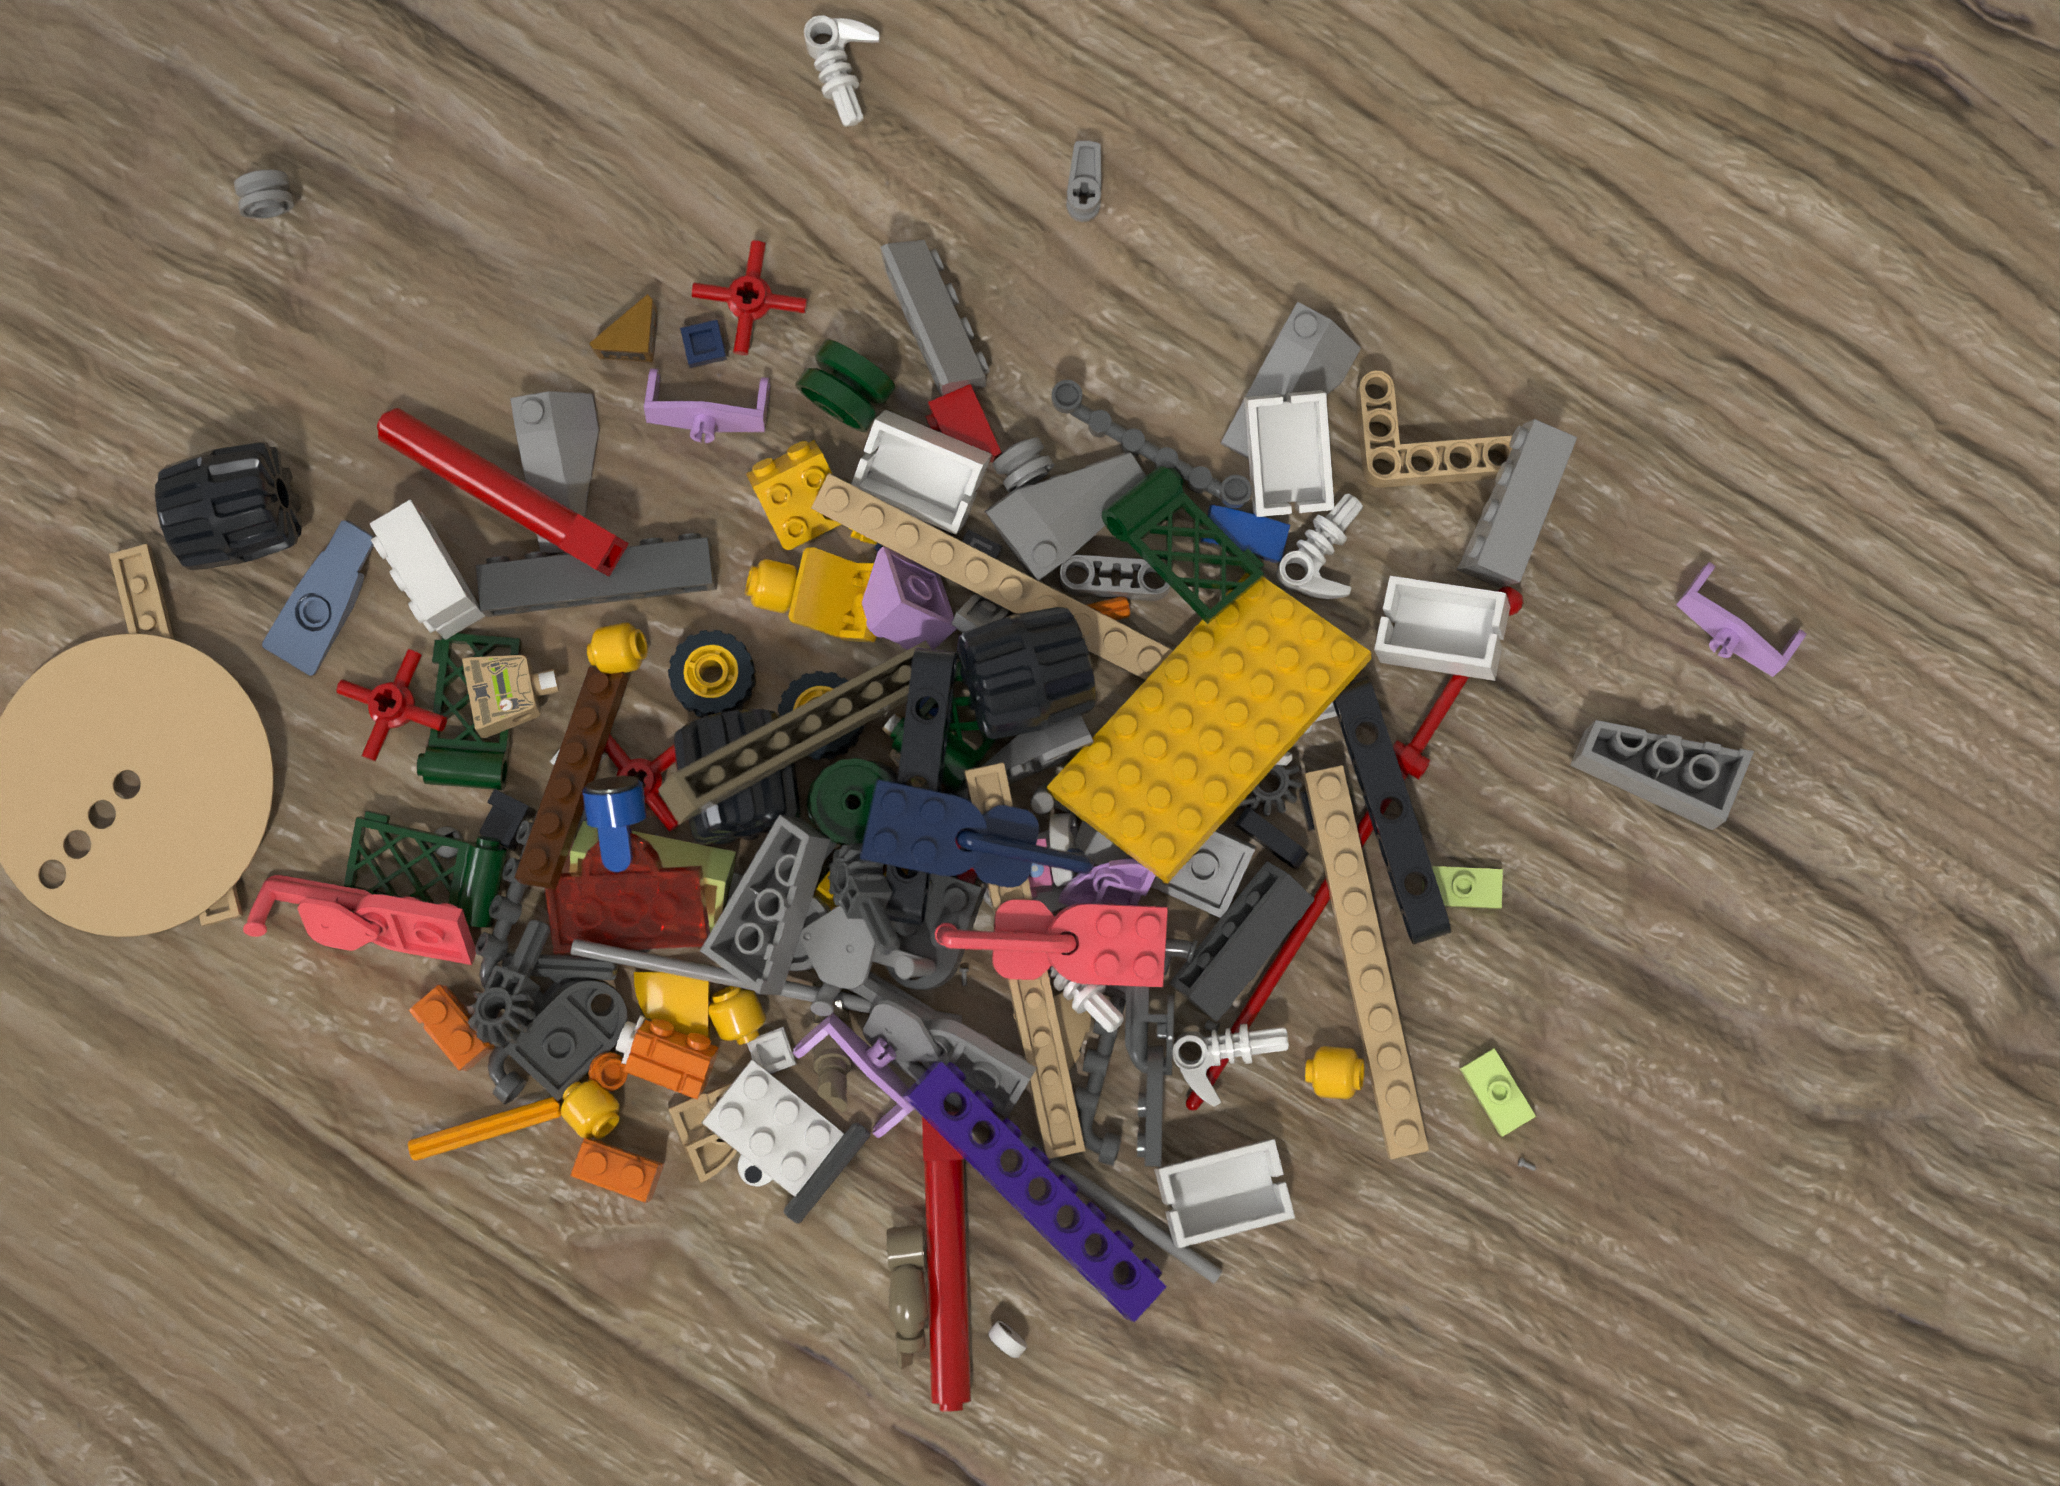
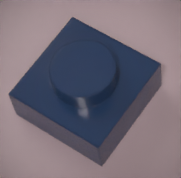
[680,320,727,368]

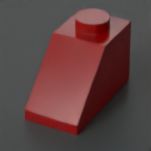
[925,384,1002,463]

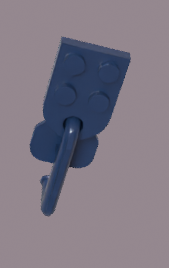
[859,779,1094,888]

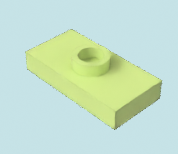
[1422,866,1503,909]
[1459,1048,1536,1137]

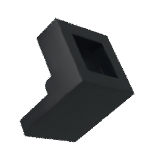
[480,789,535,851]

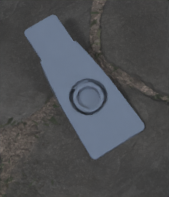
[262,520,374,676]

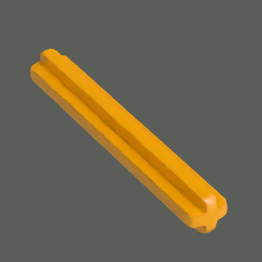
[408,1097,561,1161]

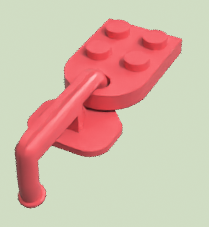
[243,875,476,965]
[935,899,1168,987]

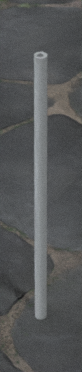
[571,939,962,1023]
[890,1060,1223,1284]

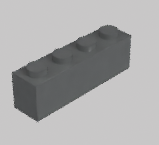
[1169,861,1315,1022]

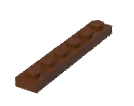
[514,667,629,890]

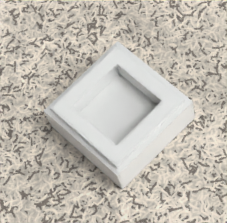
[747,1027,797,1074]

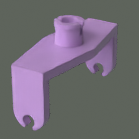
[644,368,770,443]
[1676,561,1807,677]
[792,1013,914,1138]

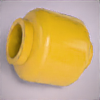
[745,559,798,613]
[587,622,648,675]
[708,986,766,1045]
[1305,1046,1365,1099]
[561,1080,620,1139]

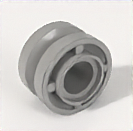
[234,170,294,219]
[992,437,1054,492]

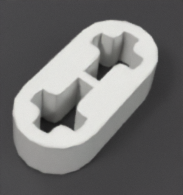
[1049,812,1080,887]

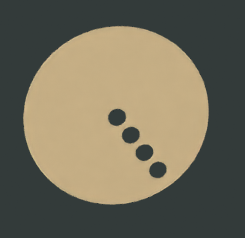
[0,634,274,937]

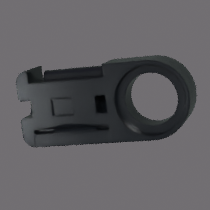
[1234,807,1309,870]

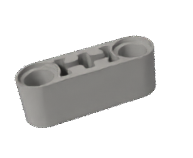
[1060,555,1171,601]

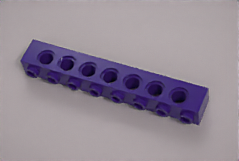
[902,1061,1167,1322]

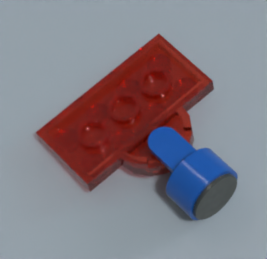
[545,776,710,954]

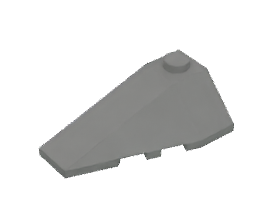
[1221,301,1361,459]
[510,391,600,556]
[985,452,1146,581]
[950,716,1093,801]

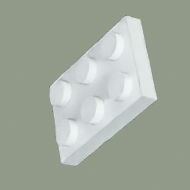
[701,1060,844,1197]

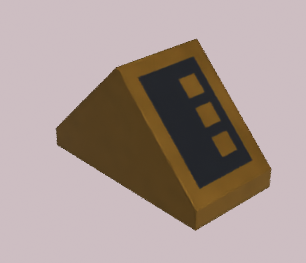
[589,294,657,362]

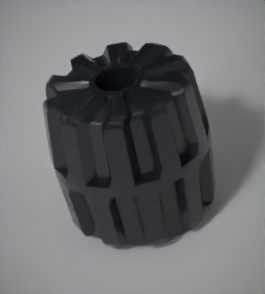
[155,442,302,570]
[957,607,1096,739]
[674,709,801,844]

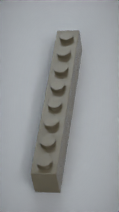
[658,640,931,824]

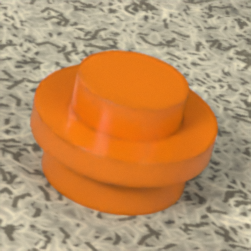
[589,1052,628,1092]

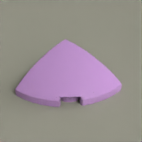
[1058,859,1156,906]

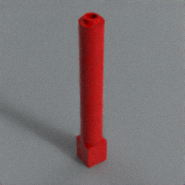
[377,408,629,577]
[922,1111,971,1411]

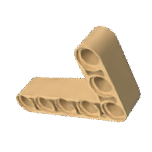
[1356,370,1512,488]

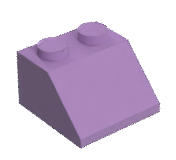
[862,546,957,650]

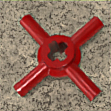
[692,240,808,356]
[336,649,447,762]
[604,734,680,832]

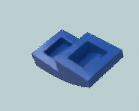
[1200,505,1290,563]

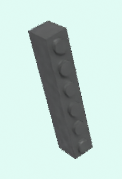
[476,533,717,617]

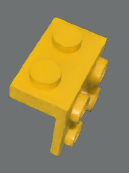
[746,440,842,550]
[789,547,876,643]

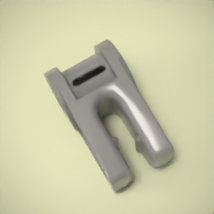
[1066,141,1101,222]

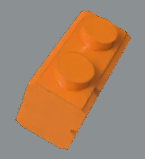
[409,985,495,1071]
[624,1019,719,1100]
[570,1138,664,1203]

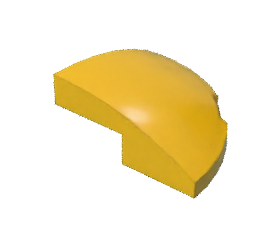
[634,972,711,1039]

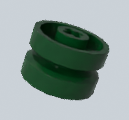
[795,339,896,432]
[806,758,892,846]

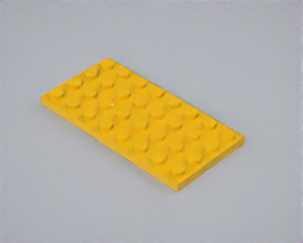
[1046,573,1372,884]

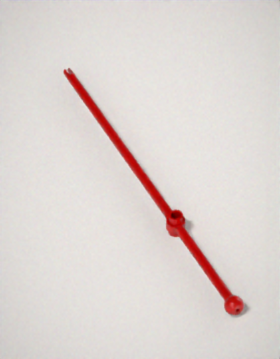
[1186,586,1524,1111]

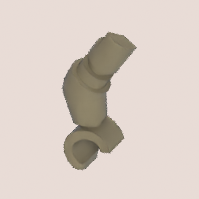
[812,980,851,1113]
[887,1226,928,1369]

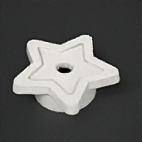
[616,1015,645,1064]

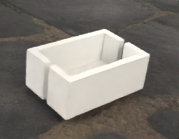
[1244,390,1335,517]
[851,410,992,535]
[370,500,485,640]
[1374,576,1510,681]
[1154,1139,1295,1248]

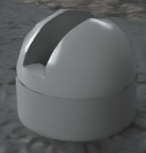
[431,826,464,858]

